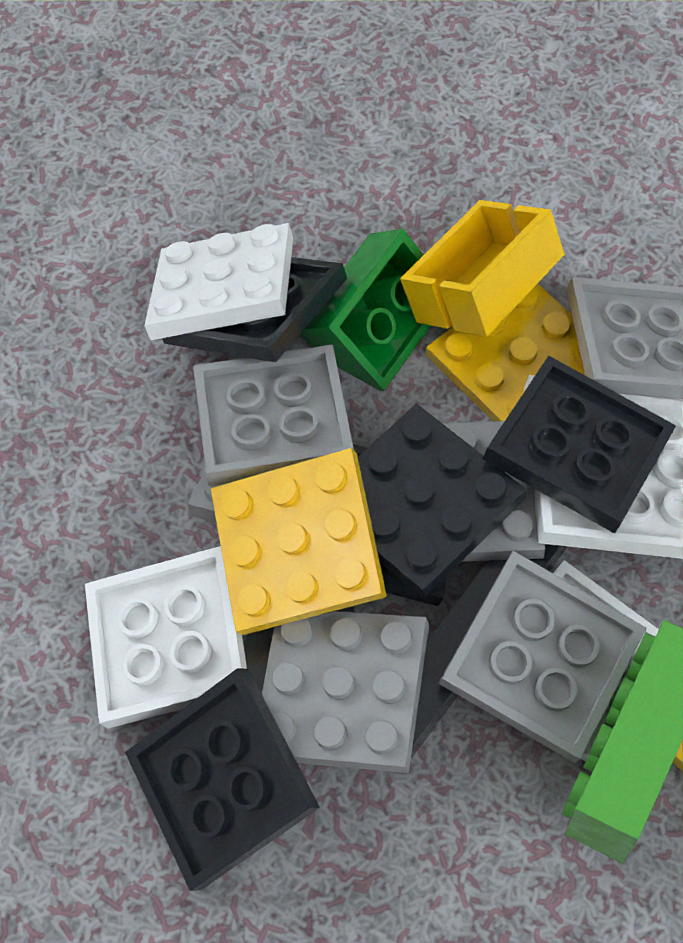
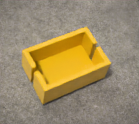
[400,200,565,337]

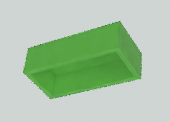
[561,620,683,864]

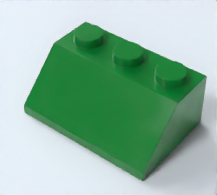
[300,228,431,391]

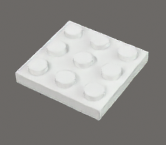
[144,223,293,340]
[85,546,247,729]

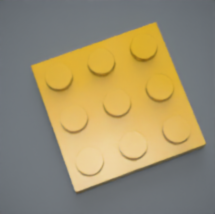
[425,283,585,421]
[211,448,387,635]

